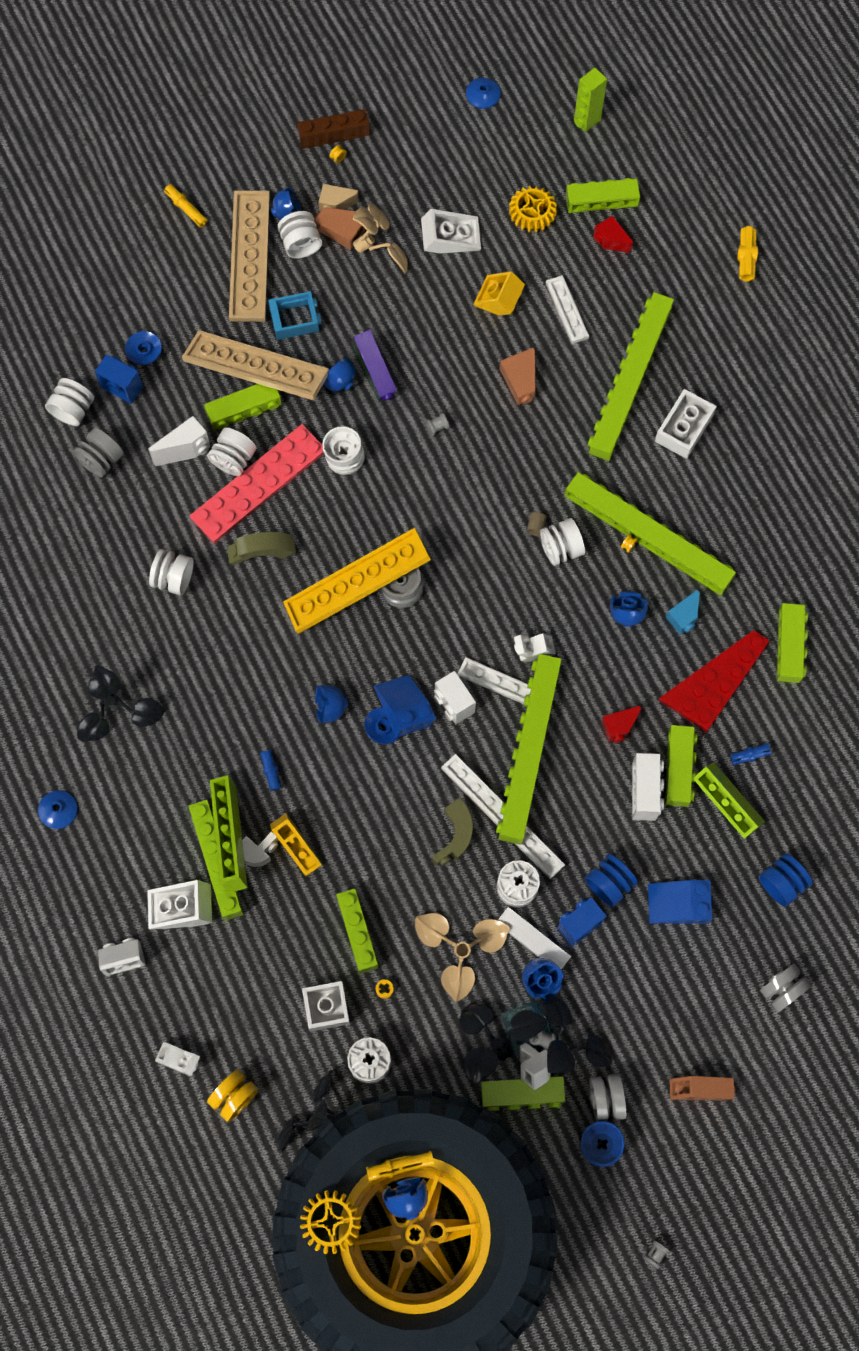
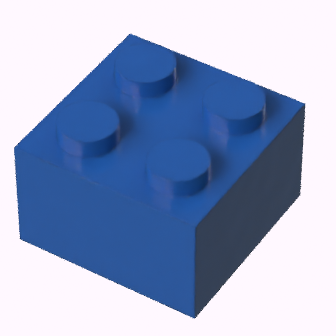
[95,354,143,404]
[557,898,607,947]

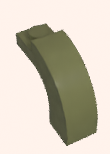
[227,532,296,565]
[432,797,473,867]

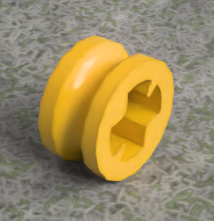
[330,145,347,163]
[621,534,638,553]
[375,979,394,999]

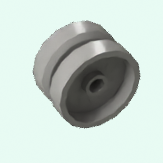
[381,567,423,608]
[759,963,813,1013]
[589,1073,626,1122]

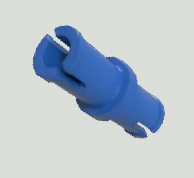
[730,743,771,766]
[260,750,282,791]

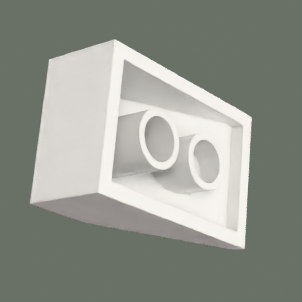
[421,209,481,253]
[148,416,211,466]
[148,880,212,930]

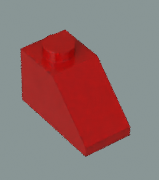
[593,216,633,253]
[601,706,641,743]

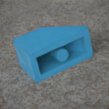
[666,590,700,634]

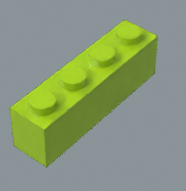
[574,68,607,132]
[566,178,640,213]
[204,384,282,431]
[777,603,808,683]
[665,725,697,807]
[693,763,765,839]
[336,889,379,974]
[481,1077,565,1112]

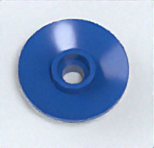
[466,78,501,109]
[125,331,162,365]
[364,708,399,744]
[38,790,78,829]

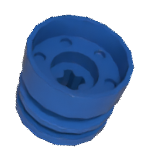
[758,853,813,907]
[584,854,638,908]
[581,1121,624,1167]

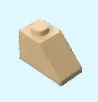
[319,184,359,212]

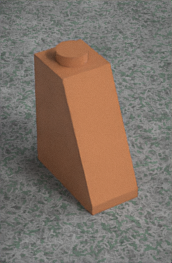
[314,207,366,250]
[499,348,535,405]
[670,1076,735,1101]

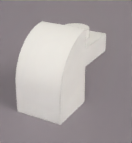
[514,633,556,662]
[242,832,278,867]
[155,1042,200,1076]
[520,1043,551,1090]

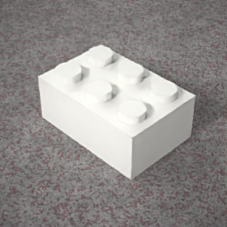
[655,389,717,459]
[632,753,664,821]

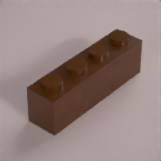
[297,109,370,149]

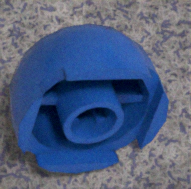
[271,187,302,220]
[323,355,356,392]
[610,591,648,627]
[315,685,348,723]
[522,958,564,999]
[382,1177,428,1220]

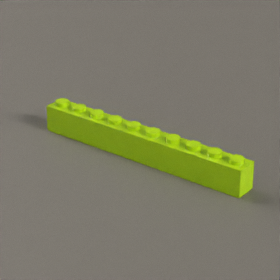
[587,292,674,461]
[565,472,736,596]
[496,654,561,845]

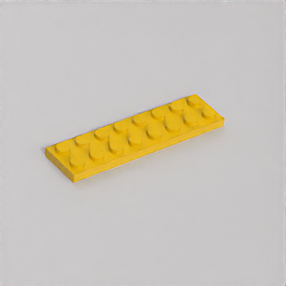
[283,528,431,634]

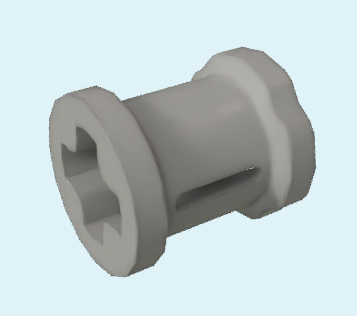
[426,413,449,435]
[529,1030,556,1051]
[643,1240,670,1269]

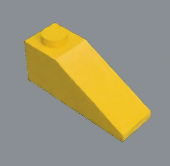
[270,813,322,876]

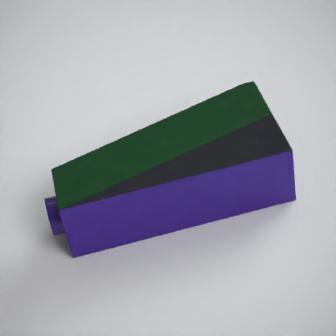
[350,330,397,401]

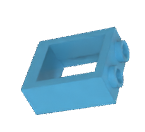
[268,291,322,340]

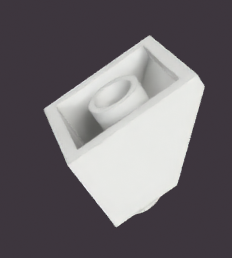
[98,938,146,976]

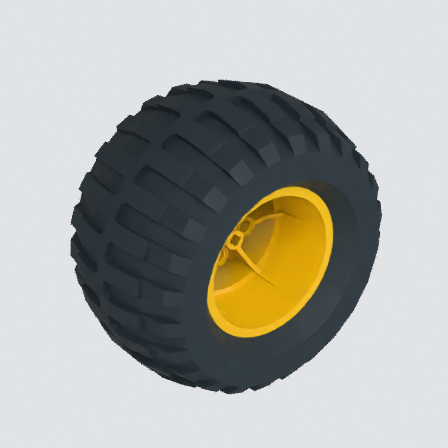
[272,1089,558,1351]

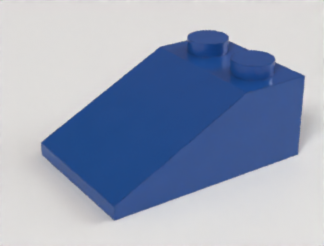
[374,675,436,738]
[648,880,712,924]

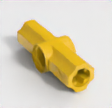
[737,226,758,282]

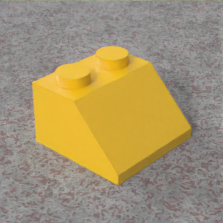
[473,271,525,316]

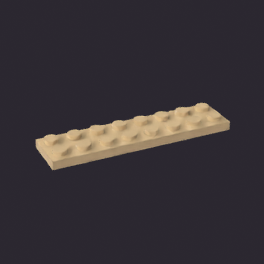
[229,191,270,322]
[182,330,329,400]

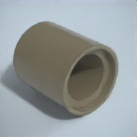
[526,512,547,536]

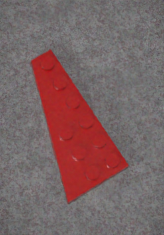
[659,630,770,732]

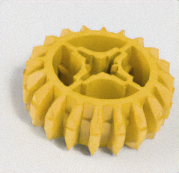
[509,185,557,232]
[300,1190,361,1254]

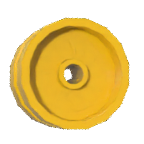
[207,1069,259,1123]

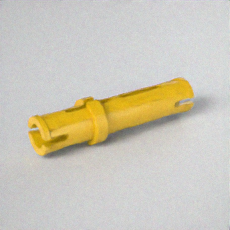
[164,184,208,228]
[366,1151,434,1182]

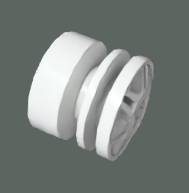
[278,211,322,258]
[45,378,94,426]
[322,426,365,475]
[207,428,257,476]
[540,518,585,566]
[149,549,194,596]
[497,860,540,908]
[347,1037,391,1084]

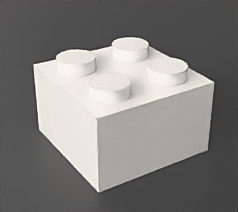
[434,671,476,725]
[302,981,350,1032]

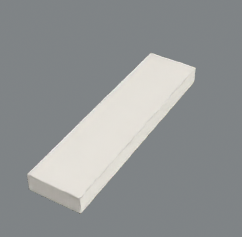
[546,275,589,344]
[458,657,531,704]
[498,907,571,969]

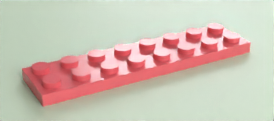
[190,424,324,544]

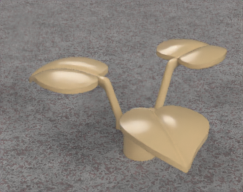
[352,203,408,274]
[415,913,510,1002]

